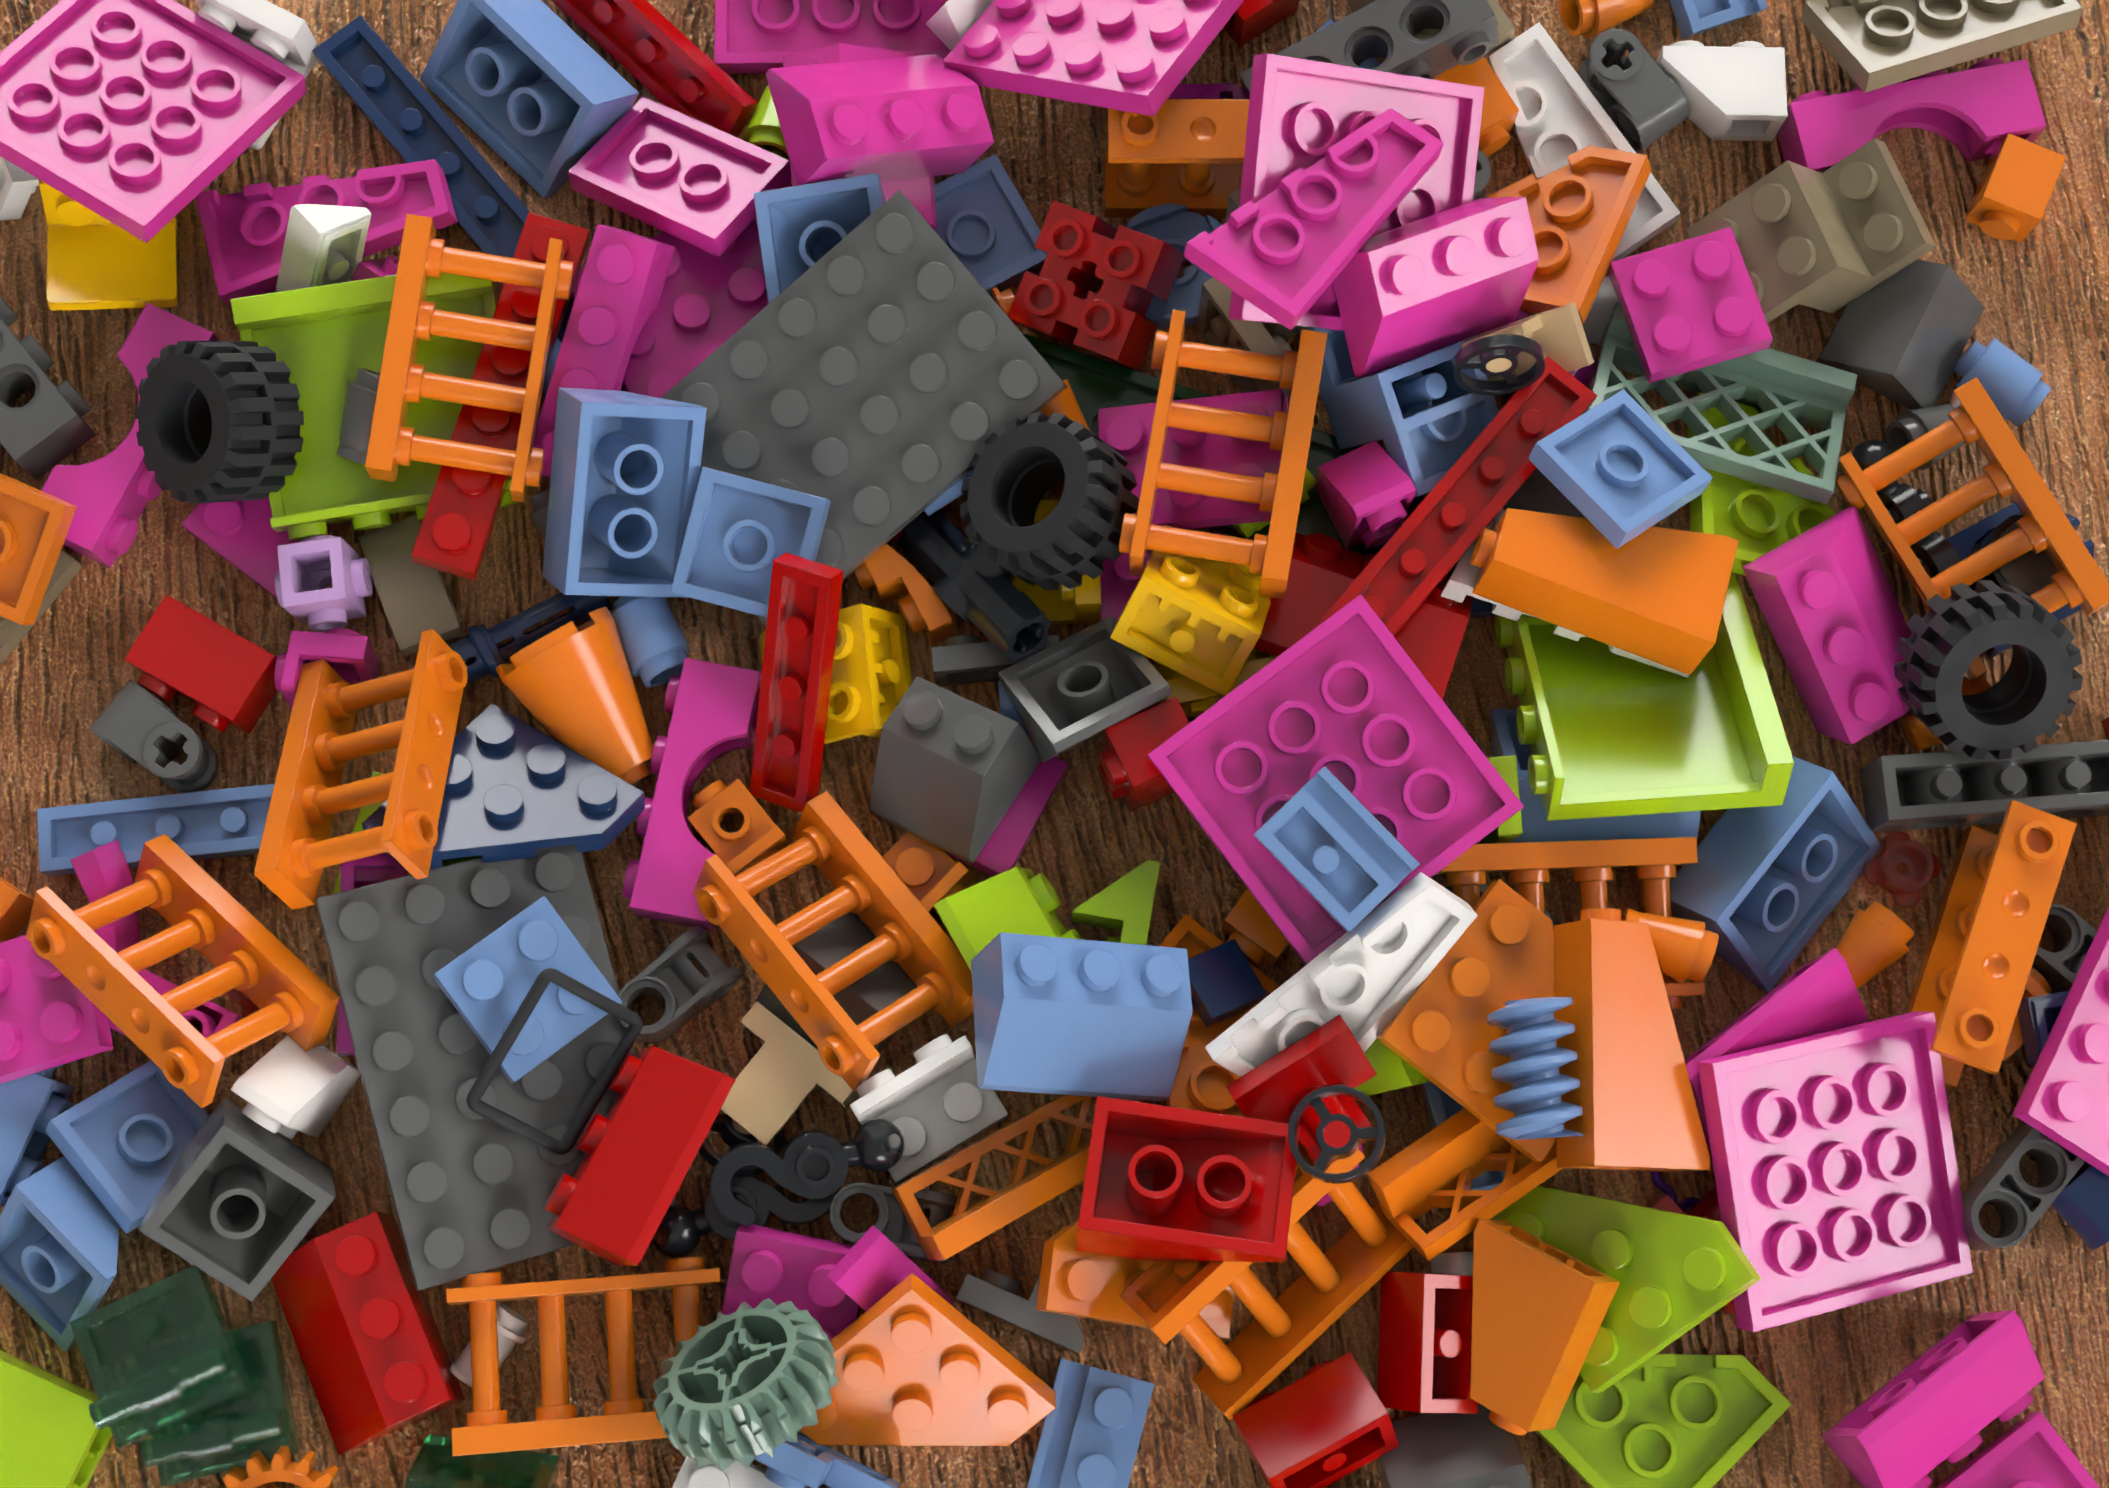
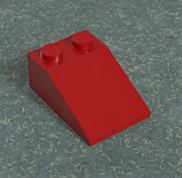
[1076,1096,1301,1262]

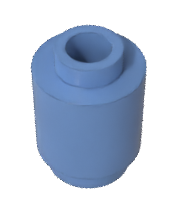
[1952,337,2051,427]
[611,596,690,688]

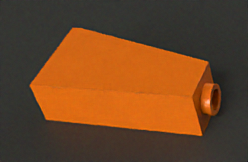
[1470,508,1739,675]
[1554,908,1710,1172]

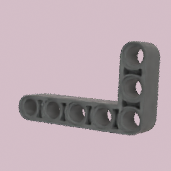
[1962,904,2097,1251]

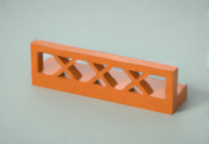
[892,1095,1140,1260]
[1367,1108,1563,1262]

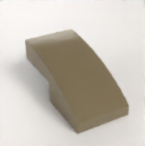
[359,514,463,658]

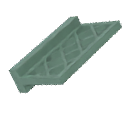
[1586,302,1857,504]

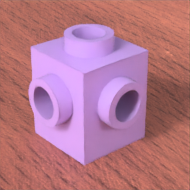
[274,535,373,631]

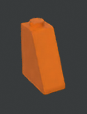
[1470,1219,1620,1436]

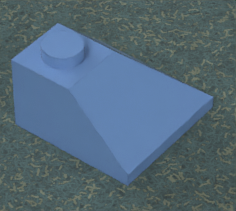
[753,173,886,303]
[0,1156,119,1353]

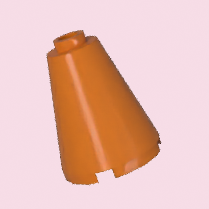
[495,606,654,785]

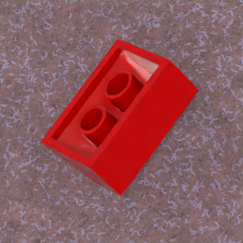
[1254,532,1474,700]
[545,1046,736,1266]
[271,1211,466,1455]

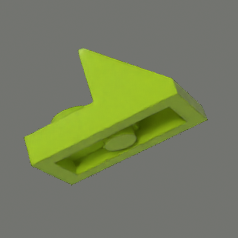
[1071,860,1160,945]

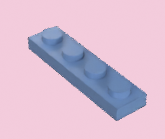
[37,784,274,876]

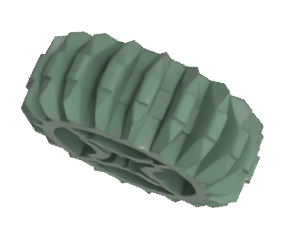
[653,1298,839,1471]

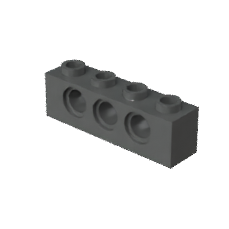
[1239,0,1499,96]
[0,295,96,480]
[1860,740,2109,833]

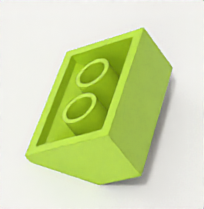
[934,867,1082,970]

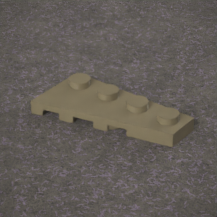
[1801,0,2083,93]

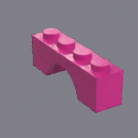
[1777,58,2046,173]
[534,224,676,477]
[41,303,220,568]
[623,658,761,931]

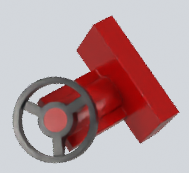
[1226,1014,1386,1184]

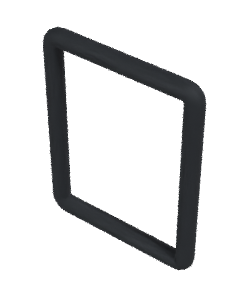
[467,968,643,1155]

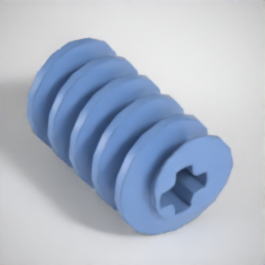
[1487,997,1584,1140]

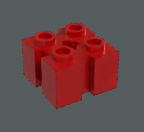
[1008,200,1184,371]

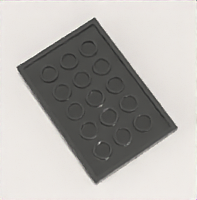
[661,190,1067,626]
[315,845,676,1291]

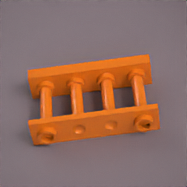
[1104,99,1250,218]
[365,213,574,503]
[1119,310,1328,600]
[1835,377,2109,682]
[254,629,468,910]
[692,791,974,1092]
[1905,800,2077,1090]
[26,834,340,1109]
[1435,837,1705,1009]
[1119,1140,1414,1421]
[446,1257,720,1456]

